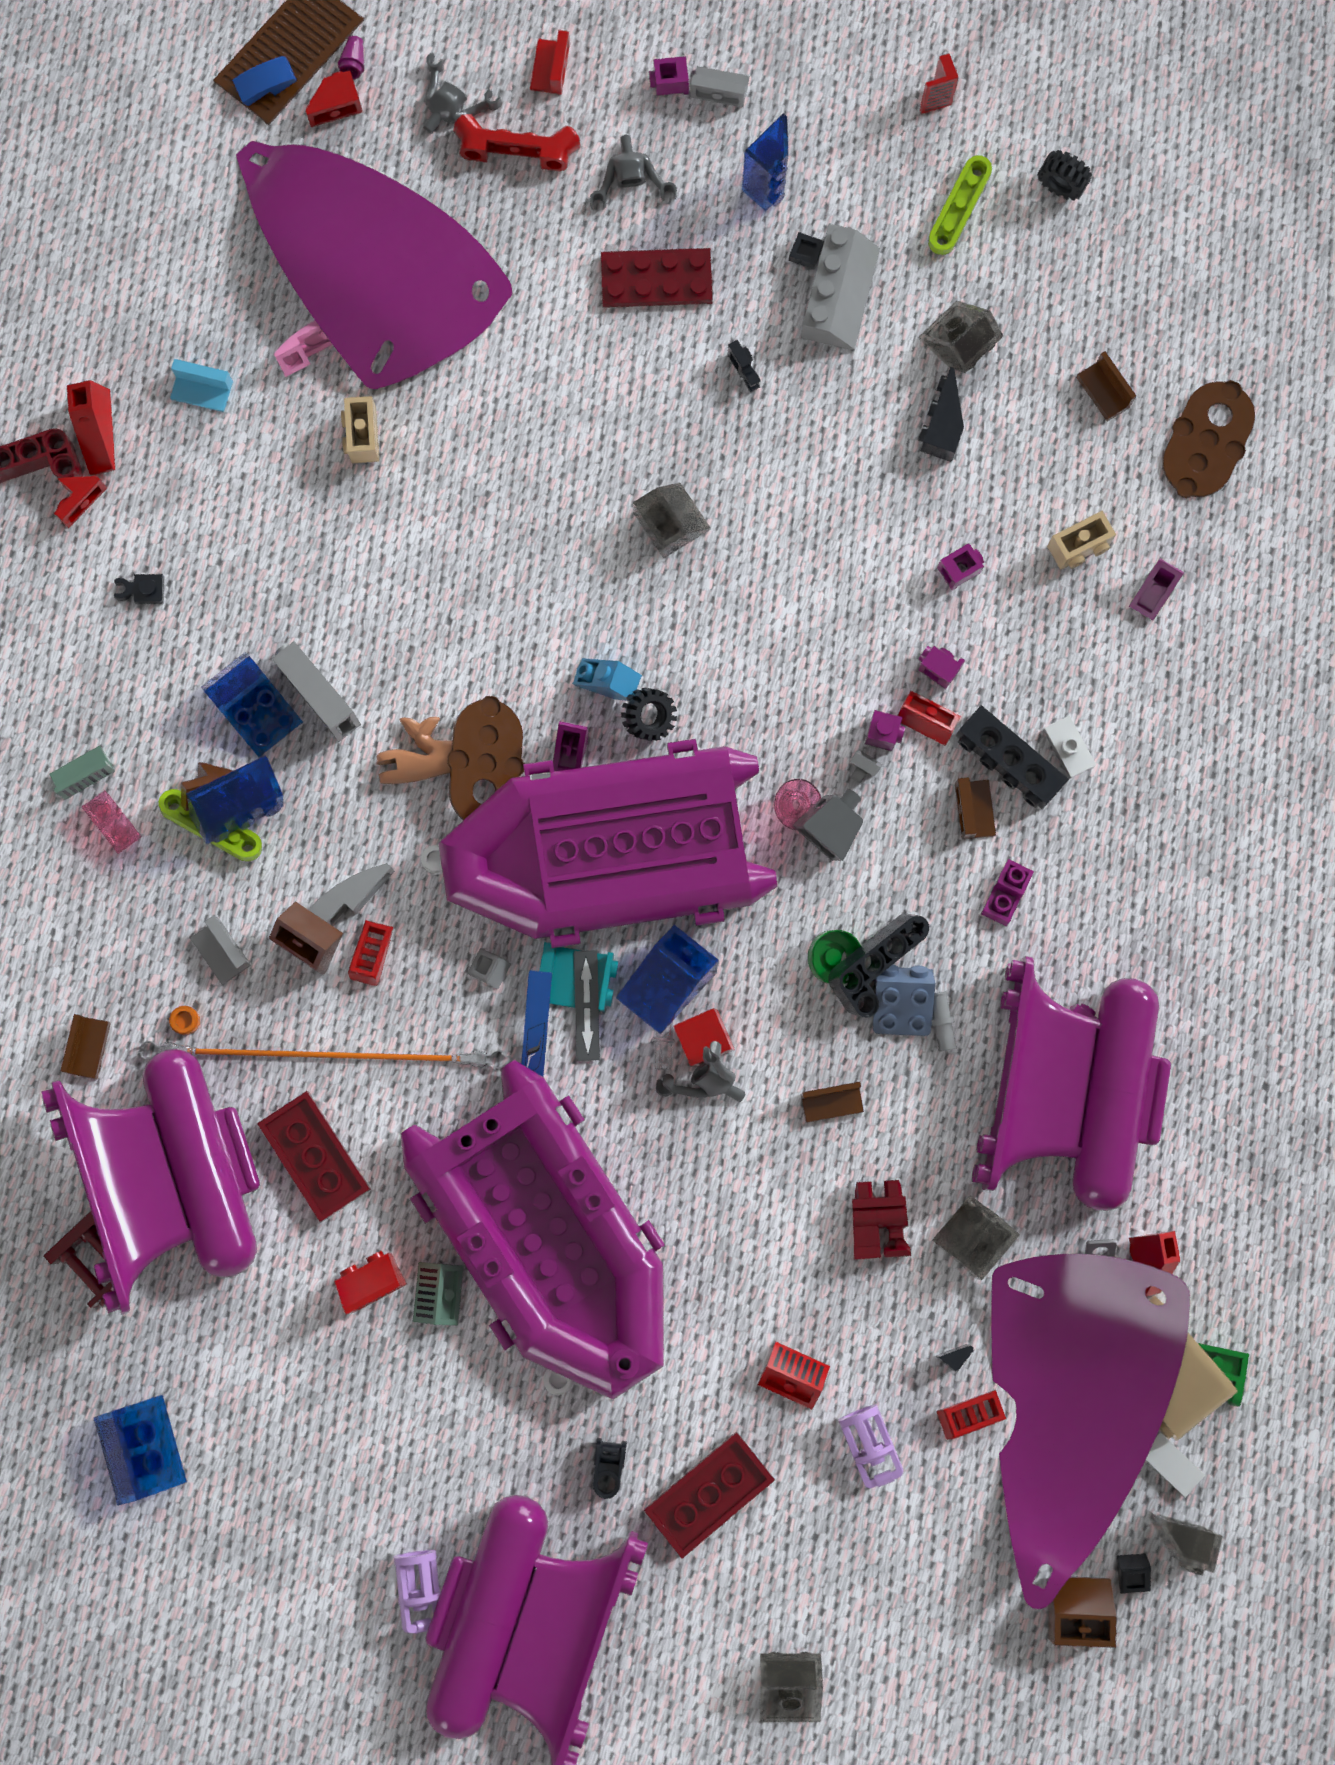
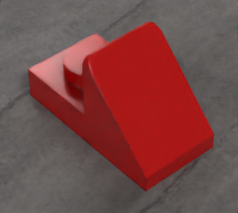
[54,476,107,528]

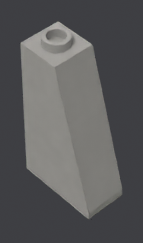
[272,641,361,742]

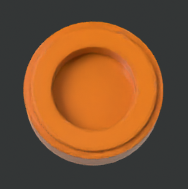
[169,1006,200,1035]

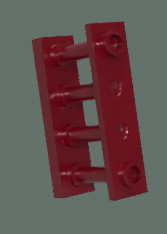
[43,1211,113,1308]

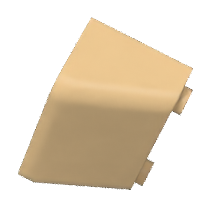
[1149,1296,1237,1441]

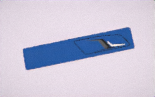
[521,970,552,1077]

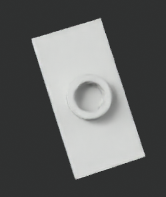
[1043,715,1096,780]

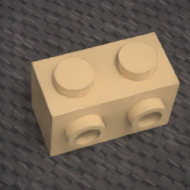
[341,396,380,464]
[1047,510,1116,570]

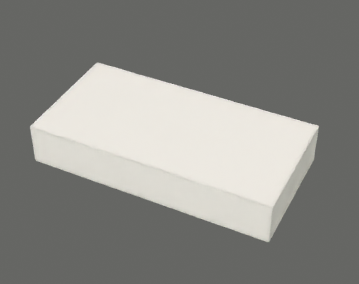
[1146,1432,1205,1498]

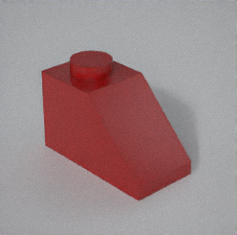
[305,70,363,127]

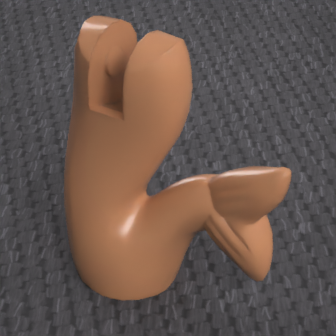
[376,717,452,784]

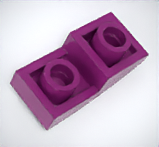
[981,859,1034,927]

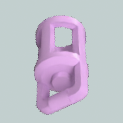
[838,1404,903,1488]
[394,1550,441,1634]

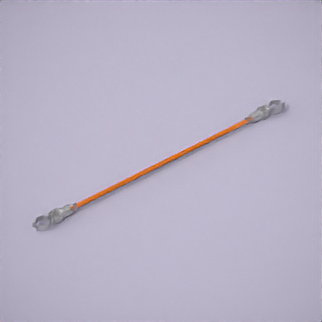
[137,1041,511,1069]

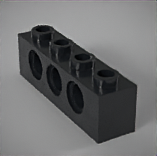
[956,705,1069,810]

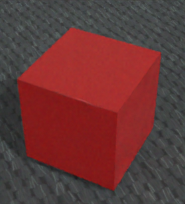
[673,1008,735,1067]

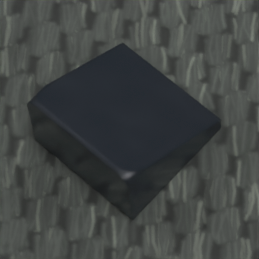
[936,1344,974,1372]
[1117,1553,1151,1594]

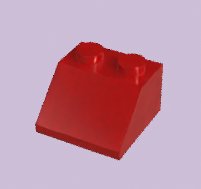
[334,1250,407,1315]

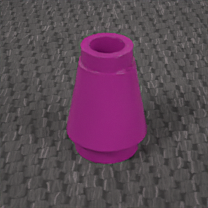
[337,35,365,80]

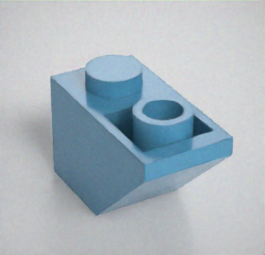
[573,658,642,701]

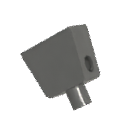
[793,789,863,861]

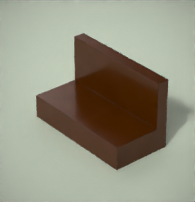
[1076,351,1137,422]
[954,777,996,840]
[60,1014,111,1079]
[800,1082,864,1123]

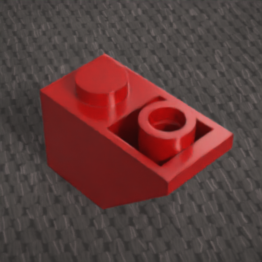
[1129,1231,1181,1297]

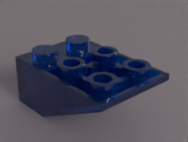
[201,652,303,757]
[616,925,719,1035]

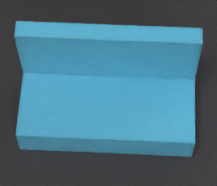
[170,359,233,412]

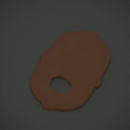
[1163,380,1255,499]
[447,696,525,820]

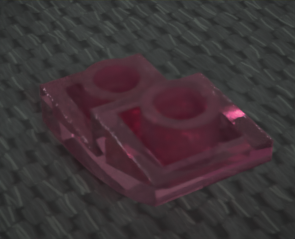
[81,790,141,854]

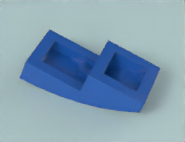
[232,56,297,106]

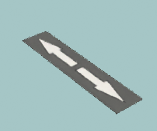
[574,950,600,1061]

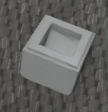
[467,948,511,989]

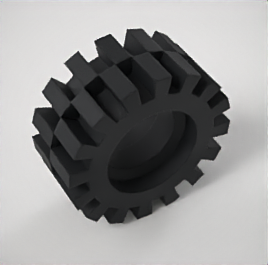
[1037,150,1092,200]
[621,688,677,741]

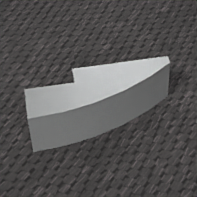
[308,863,395,925]

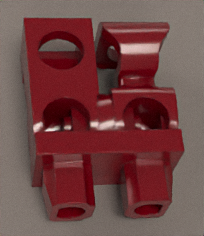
[852,1180,911,1260]

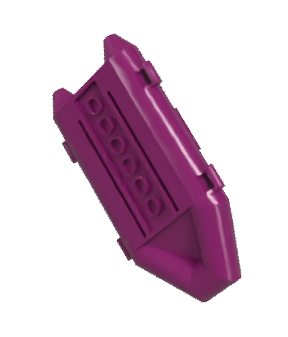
[438,739,777,948]
[401,1060,665,1400]

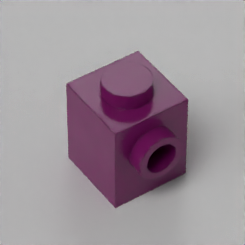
[865,710,905,751]

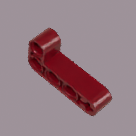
[0,428,83,483]

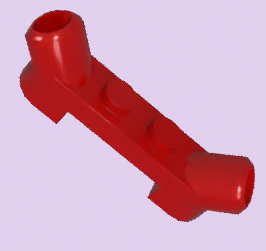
[453,114,581,171]

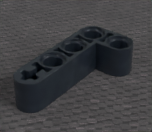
[828,914,929,1018]

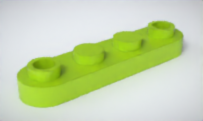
[928,155,992,255]
[158,789,262,862]

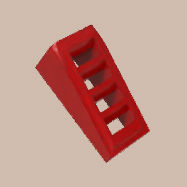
[348,920,394,986]
[936,1390,1006,1440]

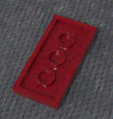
[601,248,713,308]
[257,1091,371,1222]
[644,1431,775,1559]

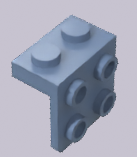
[873,965,935,1036]

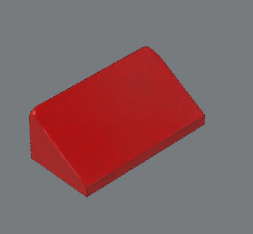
[897,691,961,746]

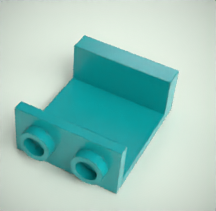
[540,942,619,1013]

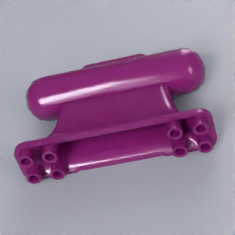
[972,956,1171,1211]
[41,1049,260,1315]
[425,1495,648,1765]

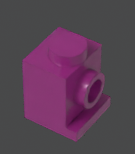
[649,56,689,96]
[937,543,984,591]
[918,646,965,689]

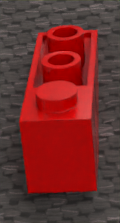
[67,380,115,475]

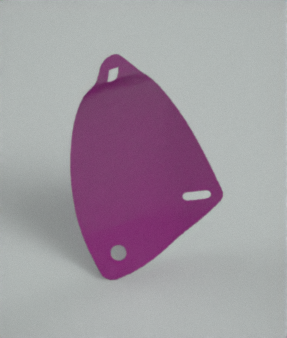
[236,141,512,389]
[991,1254,1190,1609]

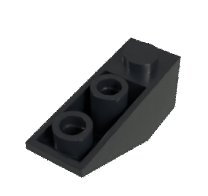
[918,367,964,462]

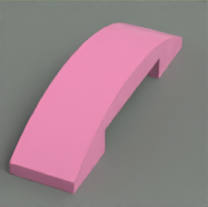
[274,320,333,377]

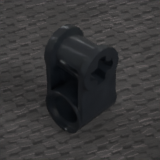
[593,1438,627,1499]

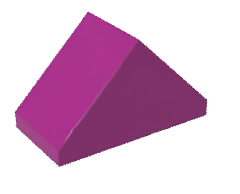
[553,721,589,772]

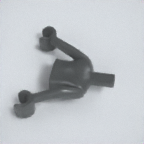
[423,53,502,134]
[590,135,677,210]
[656,1041,745,1102]

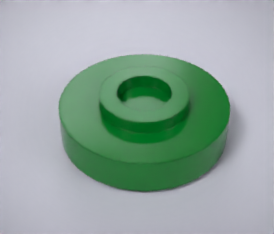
[808,930,861,984]

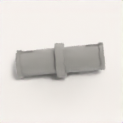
[932,991,957,1052]

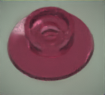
[774,779,821,830]

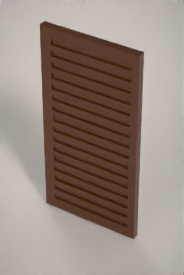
[213,0,364,125]

